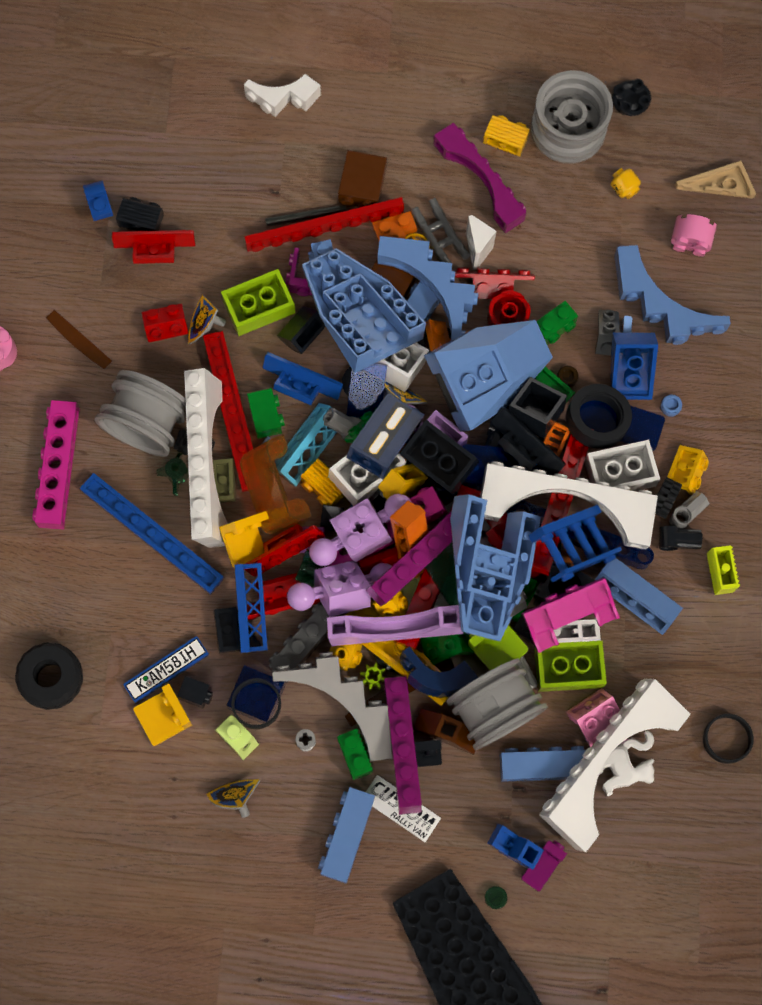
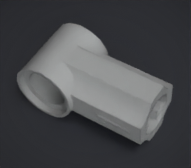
[323,408,361,443]
[669,491,710,529]

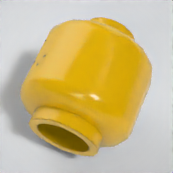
[611,168,641,199]

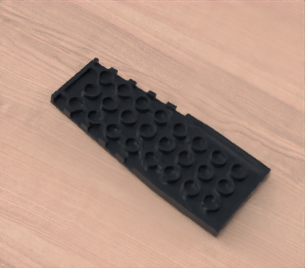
[393,869,542,1005]

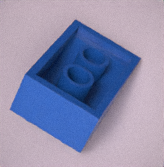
[610,333,658,400]

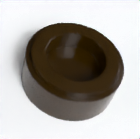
[557,366,578,387]

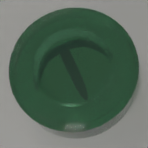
[484,886,507,910]

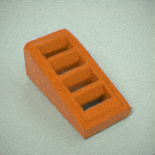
[543,422,570,457]

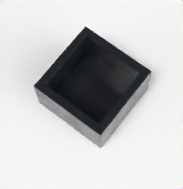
[509,377,567,439]

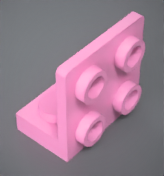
[566,688,620,747]

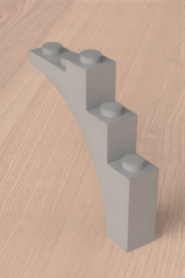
[272,652,393,761]

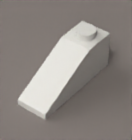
[553,619,601,643]

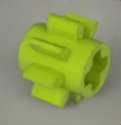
[360,663,385,691]

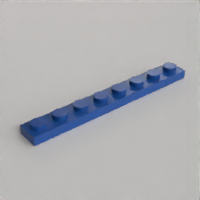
[80,473,224,595]

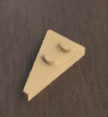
[675,161,756,198]

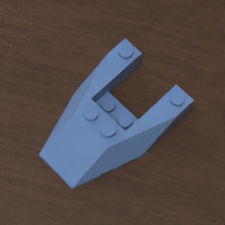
[450,494,541,641]

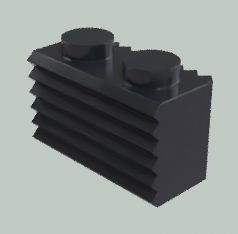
[116,197,164,231]

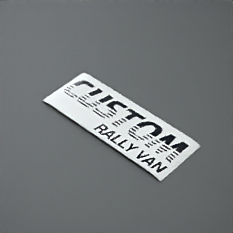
[366,775,441,842]

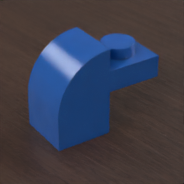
[83,180,113,221]
[487,824,544,870]

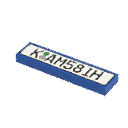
[123,636,209,703]

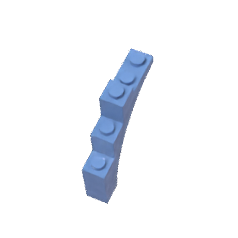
[378,236,478,340]
[615,245,731,345]

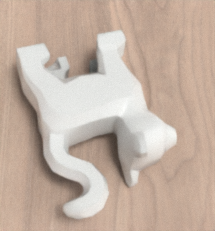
[599,731,654,797]

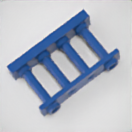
[528,505,622,582]

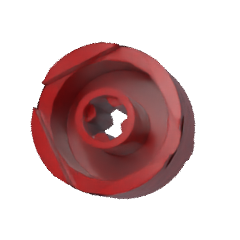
[487,290,531,326]

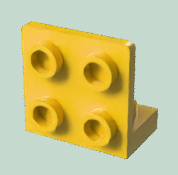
[219,511,269,567]
[133,684,192,746]

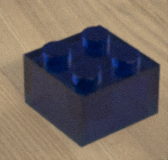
[226,665,286,724]

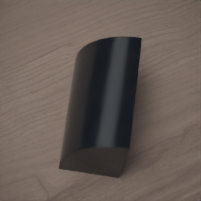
[277,306,326,354]

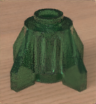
[156,453,189,496]
[295,549,328,587]

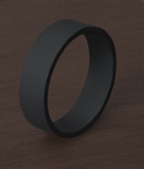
[231,678,281,729]
[703,714,754,764]

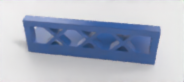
[235,563,268,653]

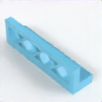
[270,403,337,486]

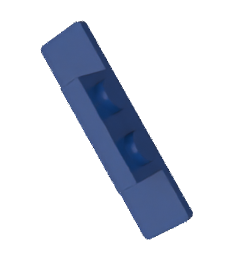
[263,352,343,405]

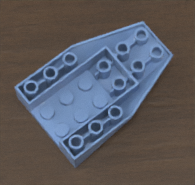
[302,248,426,373]
[424,320,553,432]

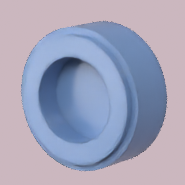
[660,395,682,417]

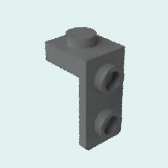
[595,310,620,355]

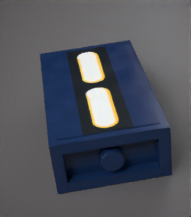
[346,393,424,479]

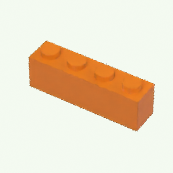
[390,500,428,579]

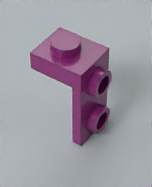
[286,247,312,297]
[521,840,567,892]

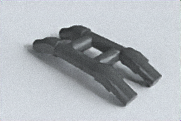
[411,197,470,263]

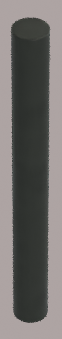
[265,205,346,226]

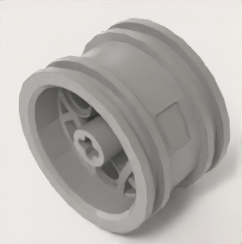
[447,659,548,750]

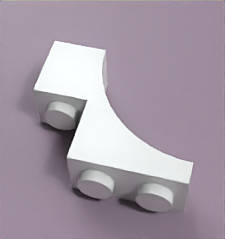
[244,74,321,117]

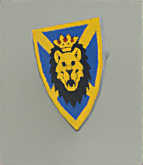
[188,295,226,345]
[381,379,427,404]
[206,779,260,818]

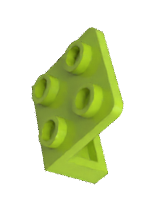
[468,625,528,671]

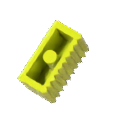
[707,545,740,595]

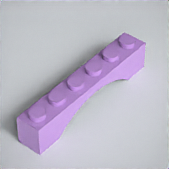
[327,605,464,646]

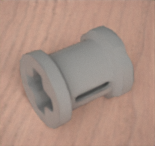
[295,729,316,752]

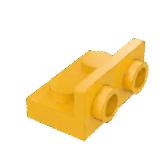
[667,445,709,495]

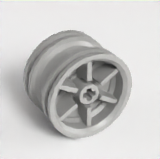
[531,70,613,164]
[94,370,186,457]

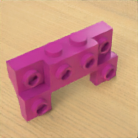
[522,578,620,653]

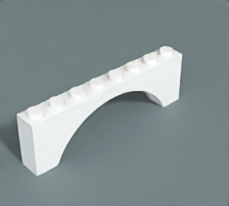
[184,368,228,548]
[480,462,658,549]
[539,679,691,852]

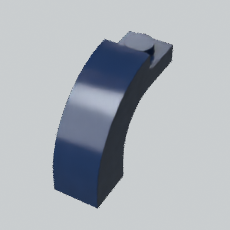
[400,647,479,697]

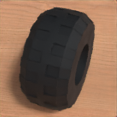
[15,642,83,710]

